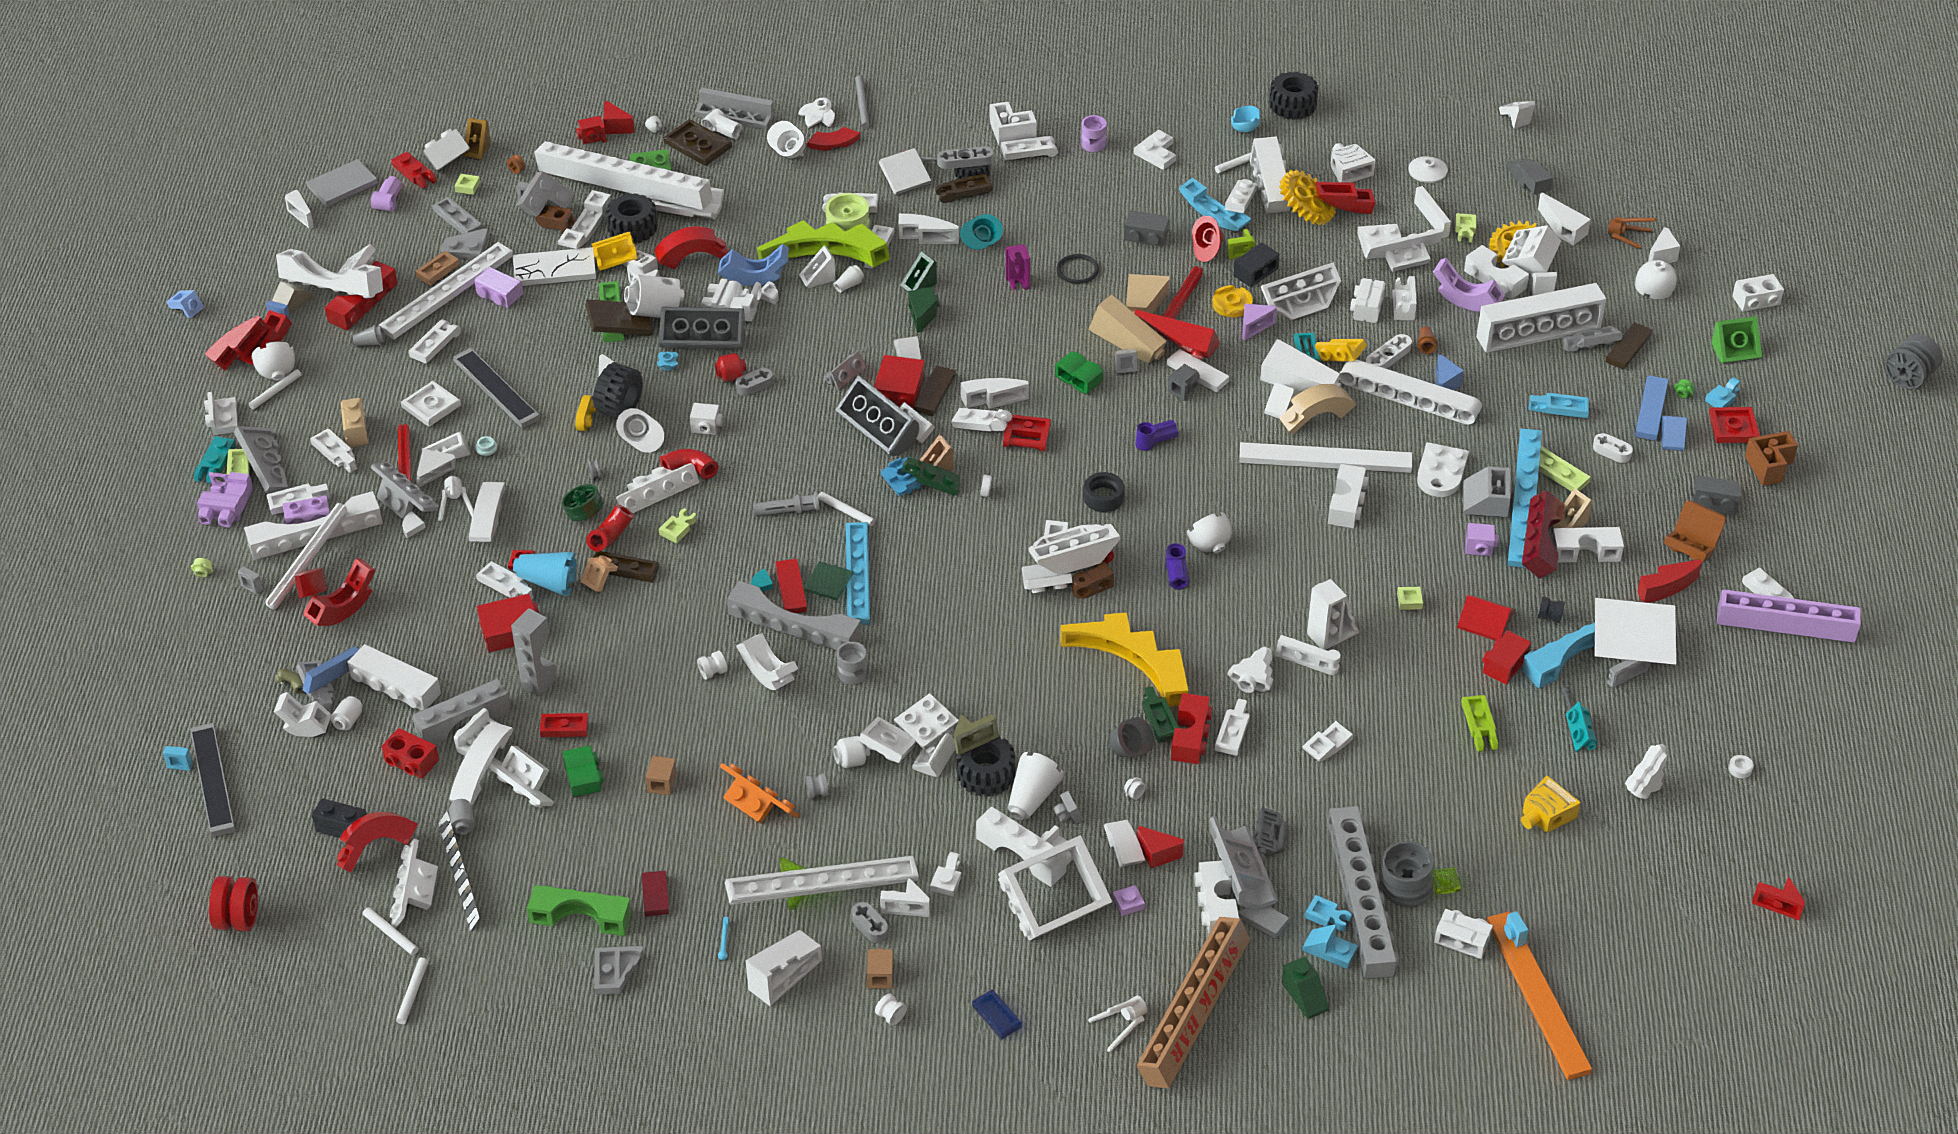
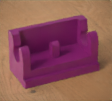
[1005,244,1030,290]

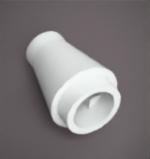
[834,265,864,293]

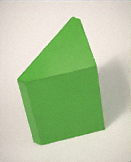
[1711,316,1762,363]

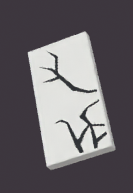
[513,247,596,286]

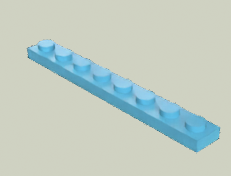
[1507,429,1542,568]

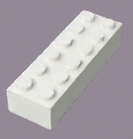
[1476,283,1606,353]

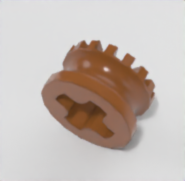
[507,154,526,174]

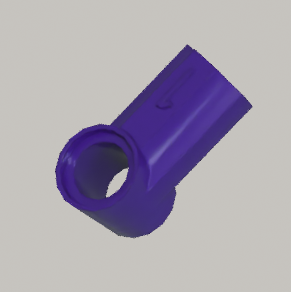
[1135,420,1178,451]
[1165,543,1189,590]

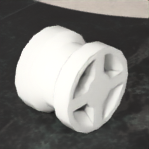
[875,994,907,1026]

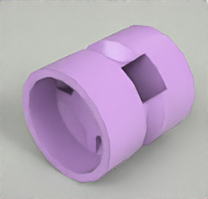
[1081,115,1107,152]

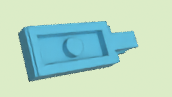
[1529,393,1589,418]

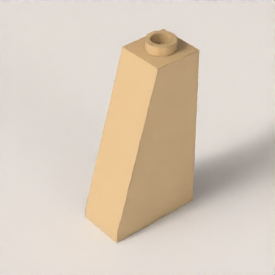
[1089,294,1167,364]

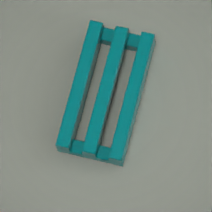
[1293,333,1320,362]

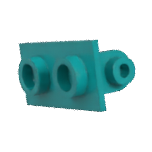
[1566,701,1598,752]

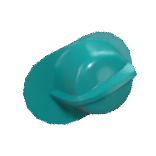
[960,214,1003,250]

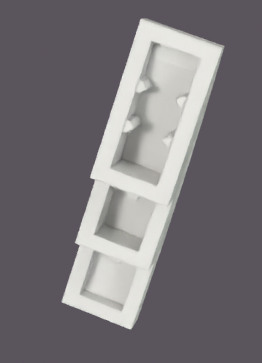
[469,482,505,542]

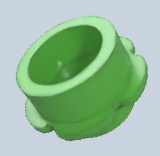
[1674,379,1695,398]

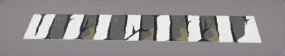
[438,811,479,931]

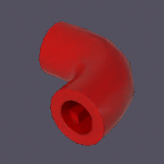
[660,449,719,479]
[586,504,634,552]

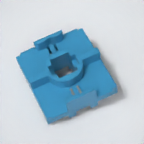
[881,457,923,497]

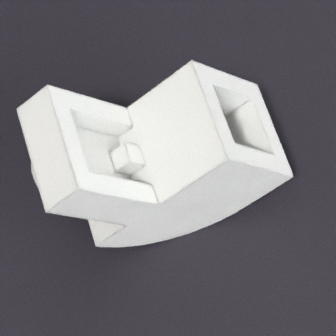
[274,692,332,737]

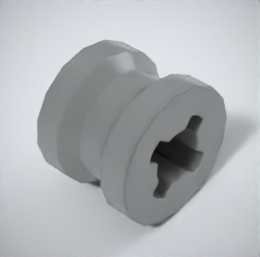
[806,773,828,799]

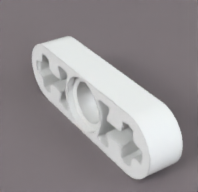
[1366,334,1412,369]

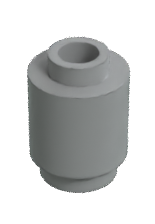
[449,798,475,835]

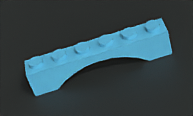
[1522,622,1595,688]

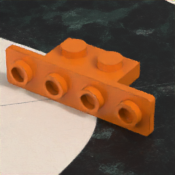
[720,763,800,824]

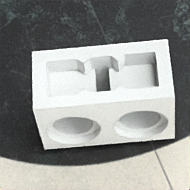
[1733,274,1784,312]

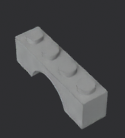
[511,609,557,696]
[412,679,510,744]

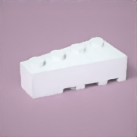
[1249,136,1291,214]

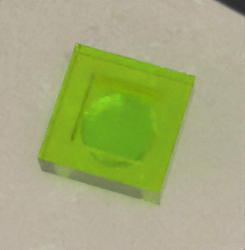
[1433,867,1461,895]

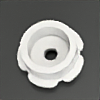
[1124,777,1146,800]

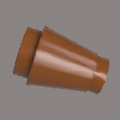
[1417,326,1438,354]

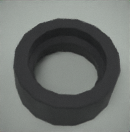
[1083,472,1125,512]

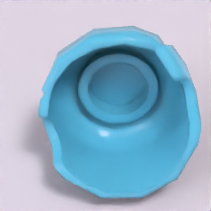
[1231,106,1260,133]

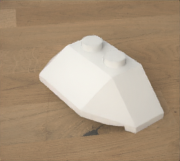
[1261,262,1341,321]
[1029,524,1120,575]

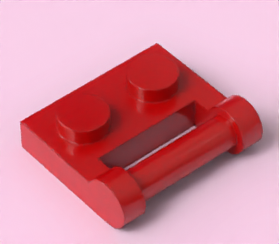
[1003,414,1051,452]

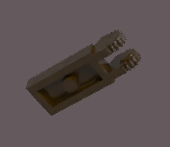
[935,173,993,203]

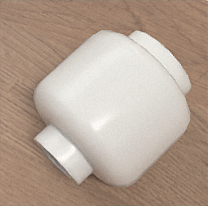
[834,736,870,768]

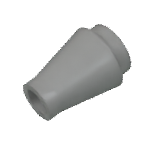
[353,325,385,347]

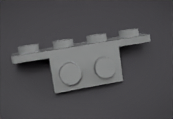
[371,462,439,519]

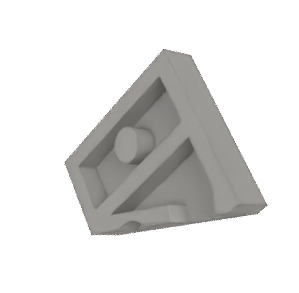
[441,228,489,259]
[594,946,643,994]

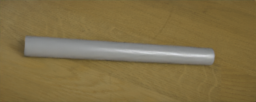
[855,76,869,129]

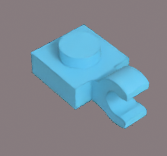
[1705,377,1741,407]

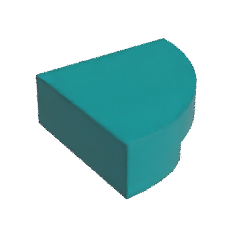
[751,569,773,592]

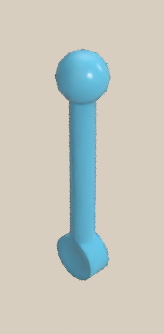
[718,917,729,960]

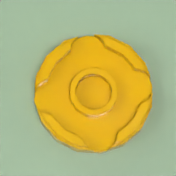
[1212,285,1253,318]

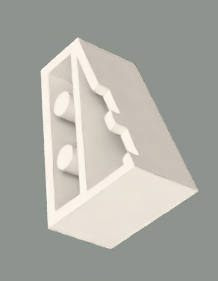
[1307,579,1359,650]

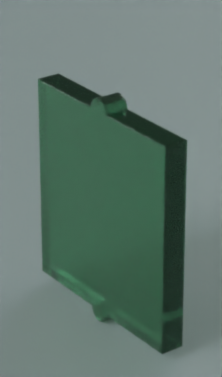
[803,561,853,600]

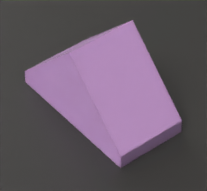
[1242,304,1277,340]

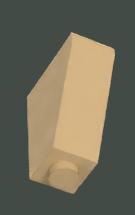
[1126,274,1169,314]

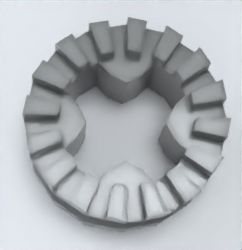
[587,459,602,480]

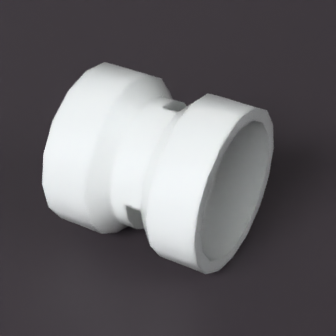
[697,651,727,680]

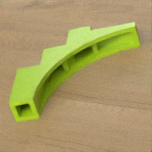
[756,220,890,268]

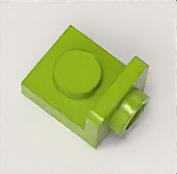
[1227,229,1255,260]

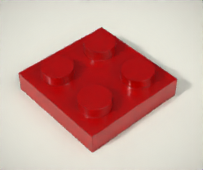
[1708,407,1760,443]

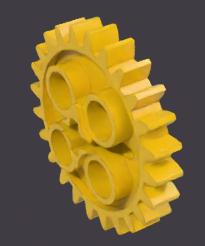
[1279,170,1337,225]
[1489,220,1537,267]

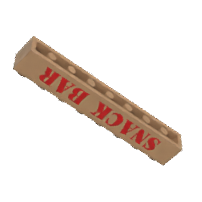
[1137,917,1250,1089]

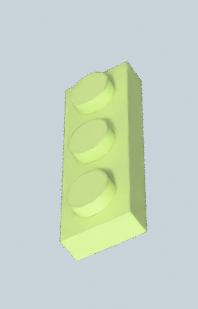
[1539,446,1590,492]

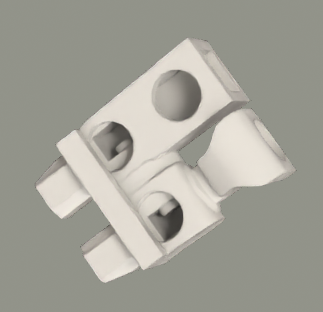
[702,279,762,322]

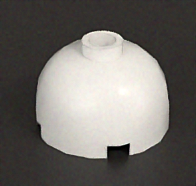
[1635,260,1677,299]
[252,342,295,381]
[1187,512,1232,554]

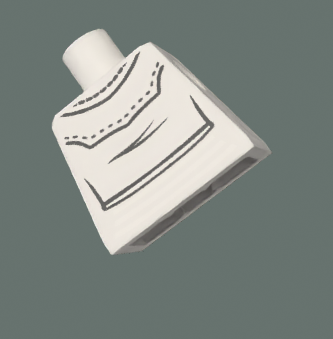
[1331,143,1375,183]

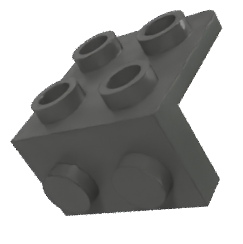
[1693,476,1741,515]

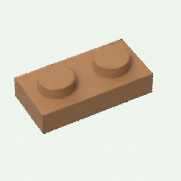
[415,251,459,285]

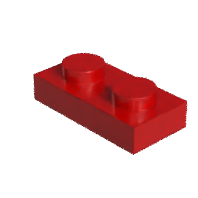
[540,713,589,737]

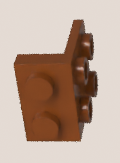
[1664,500,1726,562]

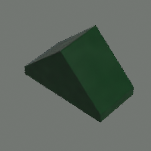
[900,251,937,291]

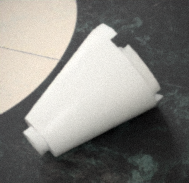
[1008,752,1064,820]

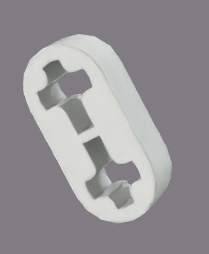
[1593,433,1633,463]

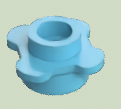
[657,352,678,371]

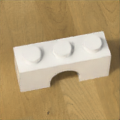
[1464,245,1529,300]
[1328,464,1369,528]
[1551,527,1624,563]
[1194,861,1239,936]

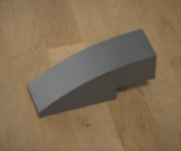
[1505,158,1553,195]

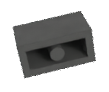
[1124,210,1169,247]

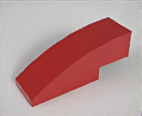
[1315,182,1375,214]
[237,310,292,366]
[205,316,270,371]
[1637,559,1702,603]
[295,567,328,598]

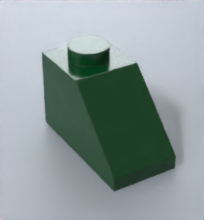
[908,287,940,333]
[1282,956,1329,1020]

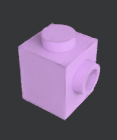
[1465,523,1499,556]

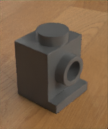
[1168,364,1200,401]

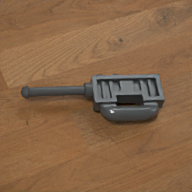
[1254,807,1287,864]

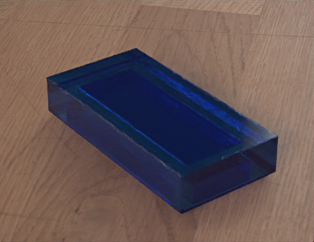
[972,989,1022,1040]

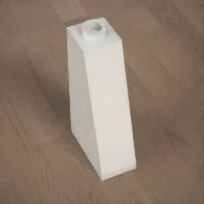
[1260,339,1341,392]

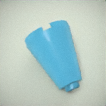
[513,552,577,596]

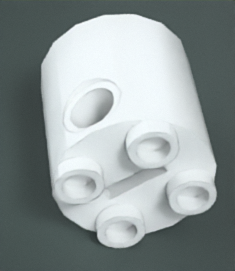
[624,275,684,318]

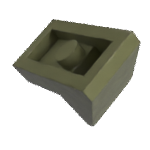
[953,714,999,755]

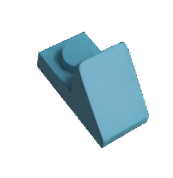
[1302,925,1358,969]

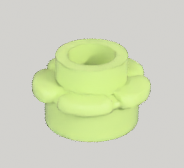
[191,558,213,577]

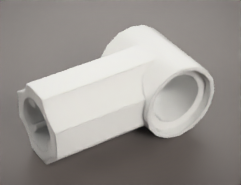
[701,109,742,139]

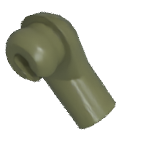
[275,668,304,694]

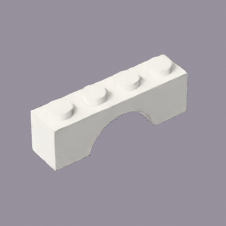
[976,806,1067,887]

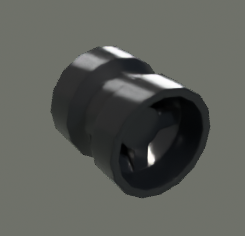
[1538,597,1565,623]

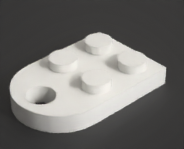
[1417,442,1469,497]

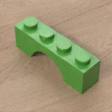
[527,885,632,936]

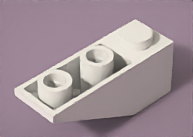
[1538,193,1591,246]

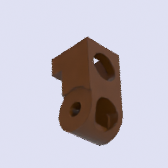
[535,205,576,234]
[1072,560,1114,599]

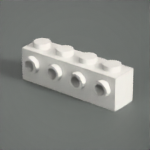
[348,644,441,710]

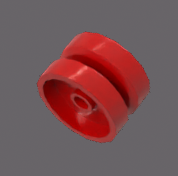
[209,876,259,932]

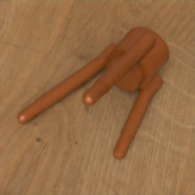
[1608,217,1656,249]

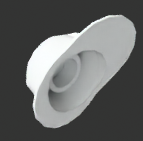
[767,121,805,158]
[616,408,664,453]

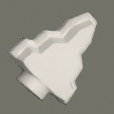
[1227,647,1273,693]
[1625,744,1667,799]

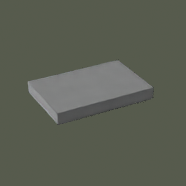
[306,159,378,207]

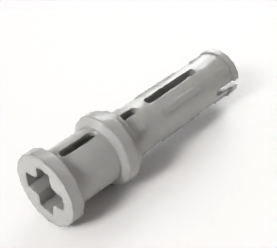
[753,492,820,517]

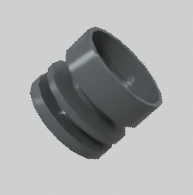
[1884,333,1943,389]
[1382,841,1434,907]

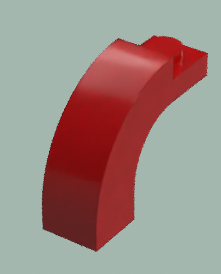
[654,226,728,269]
[303,558,376,626]
[336,812,418,873]

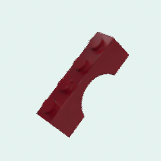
[1522,490,1565,578]

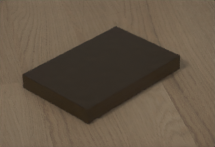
[663,119,732,166]
[585,299,653,336]

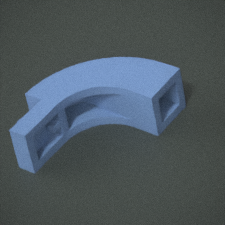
[718,244,789,286]

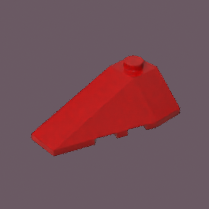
[1135,310,1220,359]

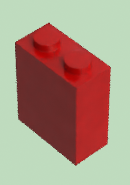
[874,355,925,409]
[476,593,539,653]

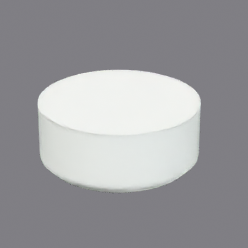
[980,475,992,497]
[1728,755,1754,778]

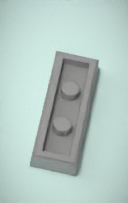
[432,197,484,234]

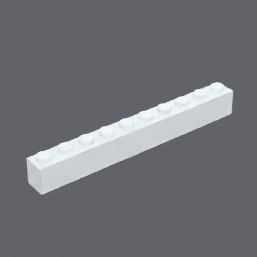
[534,141,713,210]

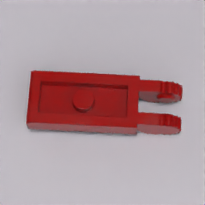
[391,152,437,189]

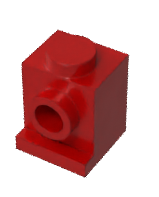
[576,116,607,144]

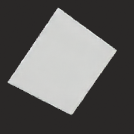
[1595,598,1676,664]

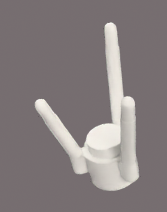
[438,476,474,521]
[1088,995,1147,1052]

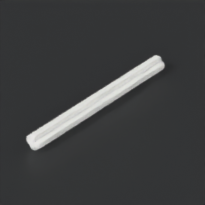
[265,503,347,610]

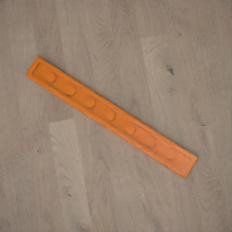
[1487,911,1592,1080]

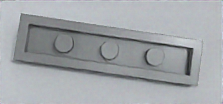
[694,87,774,130]

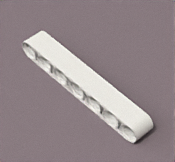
[1339,359,1482,425]

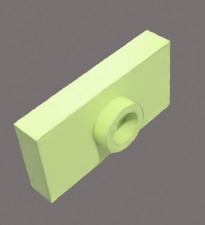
[227,449,250,475]

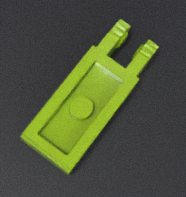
[1461,695,1498,752]

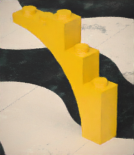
[1060,613,1188,707]

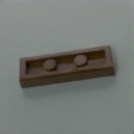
[1605,322,1653,370]
[914,365,956,416]
[593,551,660,583]

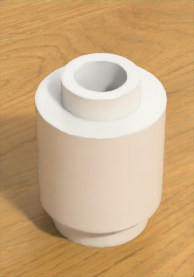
[331,696,363,730]

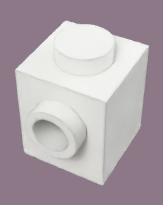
[690,403,723,435]

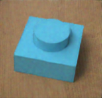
[163,746,193,771]
[1504,911,1528,947]

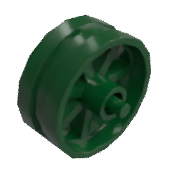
[561,484,604,521]

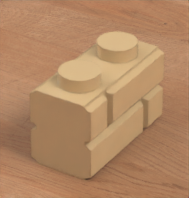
[340,398,368,447]

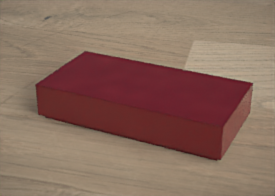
[642,870,669,917]

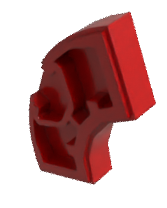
[807,127,860,150]

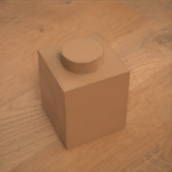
[646,756,677,795]
[867,948,893,989]

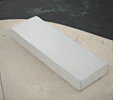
[1414,186,1451,239]
[1167,349,1229,392]

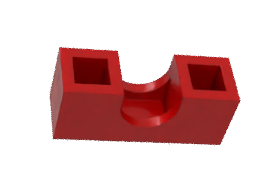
[1171,693,1213,764]

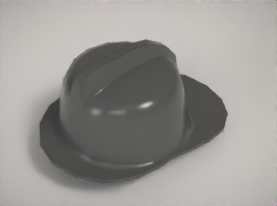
[1107,717,1154,757]

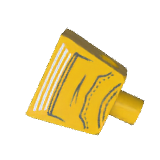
[1521,776,1581,832]

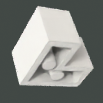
[990,102,1037,146]

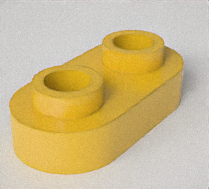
[575,395,596,431]

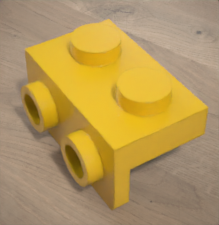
[1315,339,1367,361]

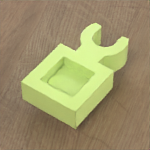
[1455,213,1476,242]
[659,508,696,543]

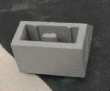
[1463,466,1510,517]

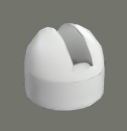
[645,116,662,133]

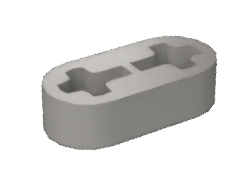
[736,368,773,396]
[851,902,888,943]

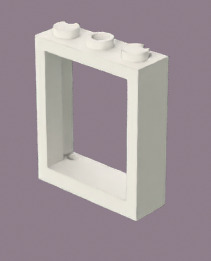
[998,835,1112,941]

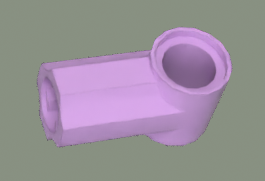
[371,176,402,211]

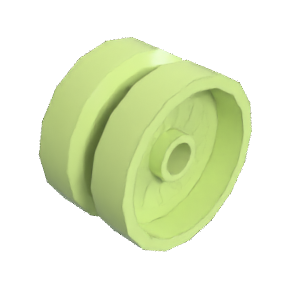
[825,193,870,231]

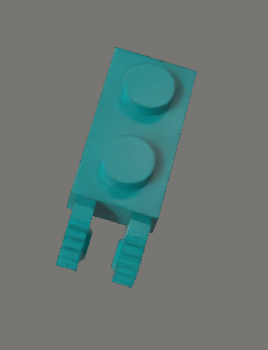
[194,436,236,484]

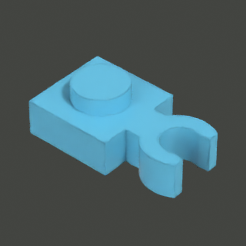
[1305,895,1352,931]

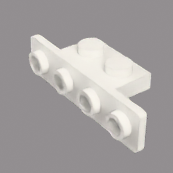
[1365,229,1444,272]
[616,463,699,513]
[487,746,554,808]
[390,839,438,928]

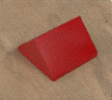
[1457,595,1515,641]

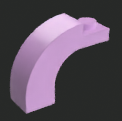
[1433,258,1505,311]

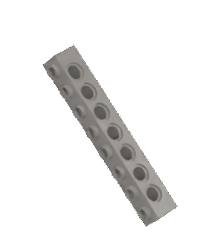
[1328,806,1399,979]

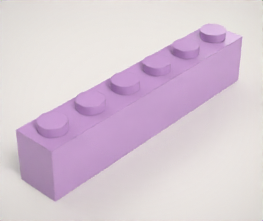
[1717,589,1860,642]

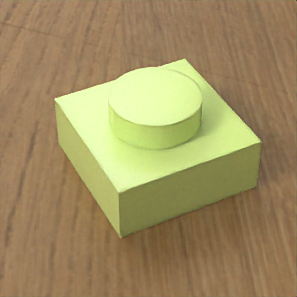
[454,174,480,195]
[1397,587,1423,610]

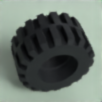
[1269,72,1319,119]
[606,193,658,243]
[593,362,643,419]
[956,735,1016,796]

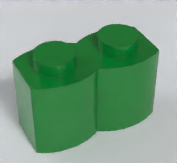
[1055,351,1104,394]
[562,745,604,797]

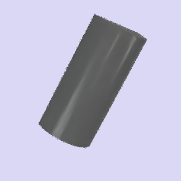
[659,307,745,349]
[835,375,919,456]

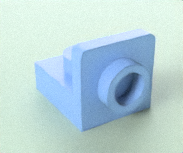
[167,290,204,318]

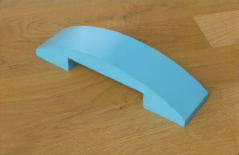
[1179,178,1251,231]

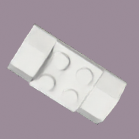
[646,187,724,220]

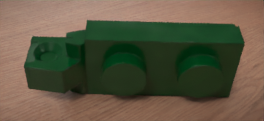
[902,457,960,495]
[1142,686,1179,743]

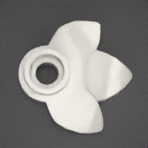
[799,98,835,128]

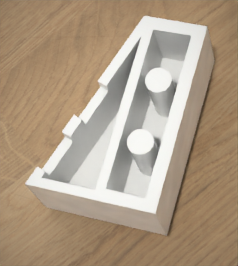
[746,930,822,1006]

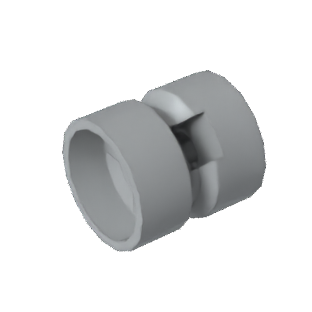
[837,642,867,685]

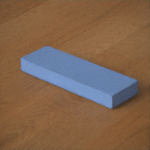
[303,646,359,694]

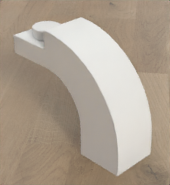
[736,633,798,690]

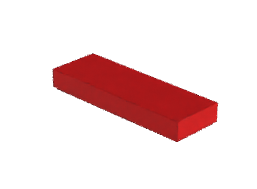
[775,558,807,613]

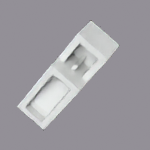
[899,213,959,244]
[961,378,1029,409]

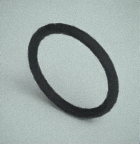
[1057,254,1099,284]

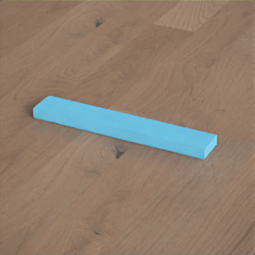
[846,522,870,625]

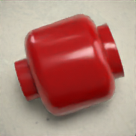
[715,353,747,382]

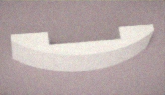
[558,190,611,249]
[449,722,513,805]

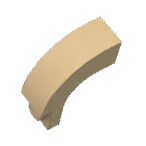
[1280,384,1357,434]

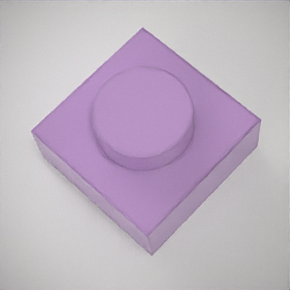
[1113,885,1145,916]

